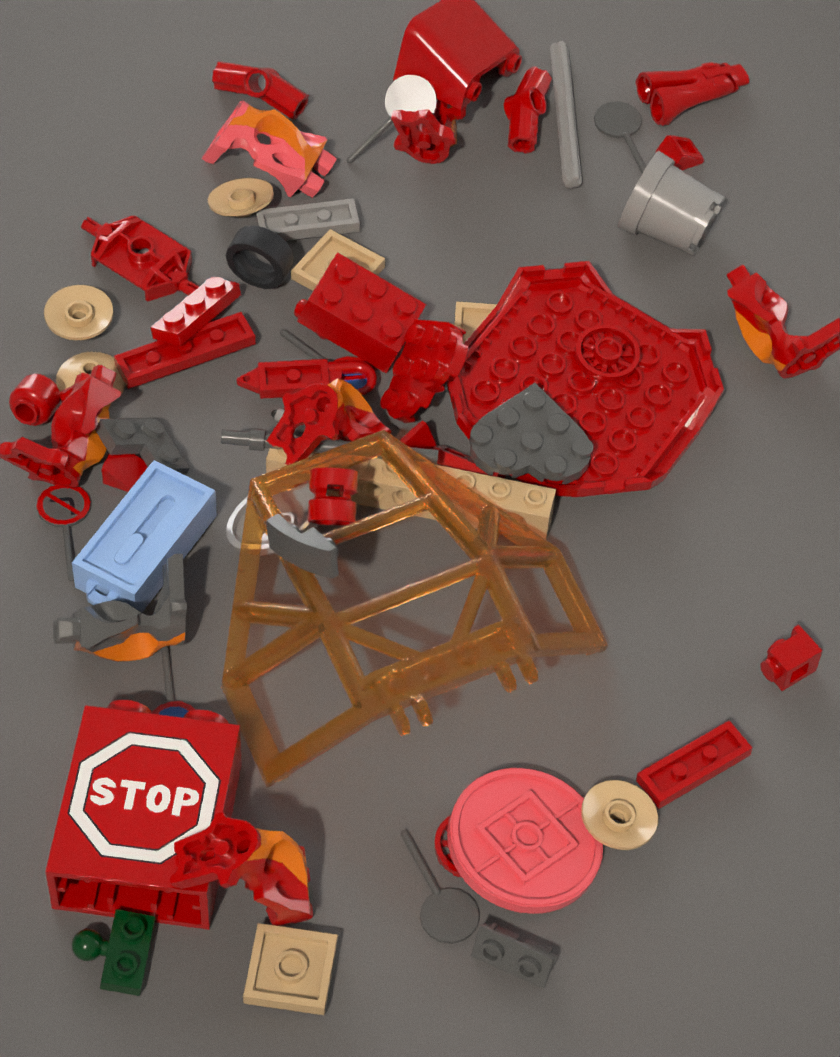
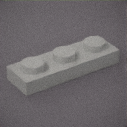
[256,198,360,241]

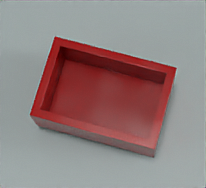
[297,252,427,373]

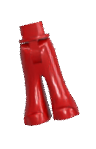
[635,62,749,126]

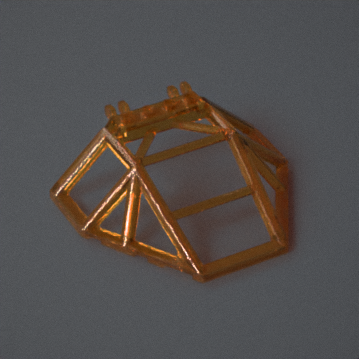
[221,430,608,788]

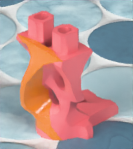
[201,101,337,198]

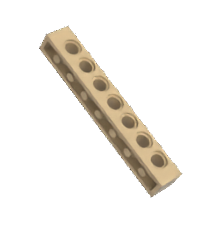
[266,436,556,543]

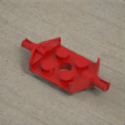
[81,216,199,302]

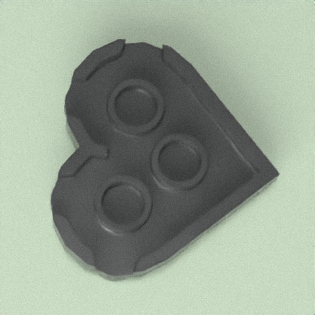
[469,383,593,484]

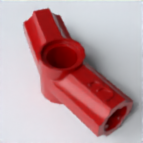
[212,61,309,120]
[504,66,552,154]

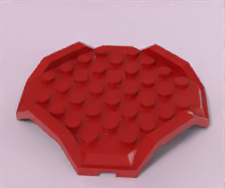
[446,261,724,498]

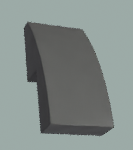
[266,514,339,579]

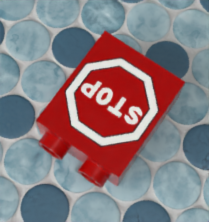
[45,700,242,930]

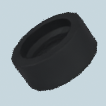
[225,225,294,289]

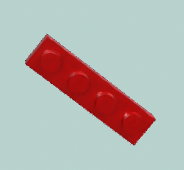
[114,312,256,389]

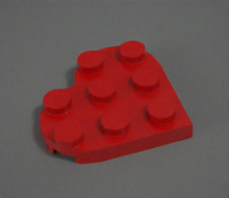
[380,319,468,424]

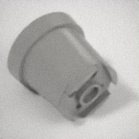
[618,151,725,256]

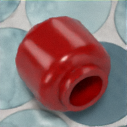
[9,373,61,426]

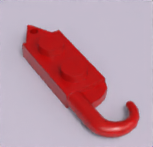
[237,359,377,399]

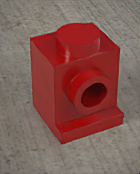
[760,624,823,691]

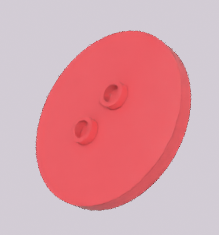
[447,768,603,914]

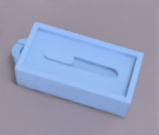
[72,460,217,613]

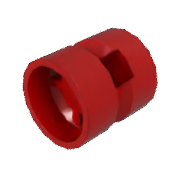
[308,467,358,526]

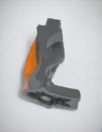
[53,554,187,662]

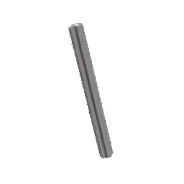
[550,41,582,189]

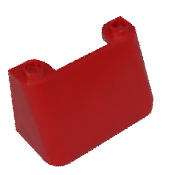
[393,0,522,109]

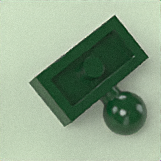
[71,909,155,996]

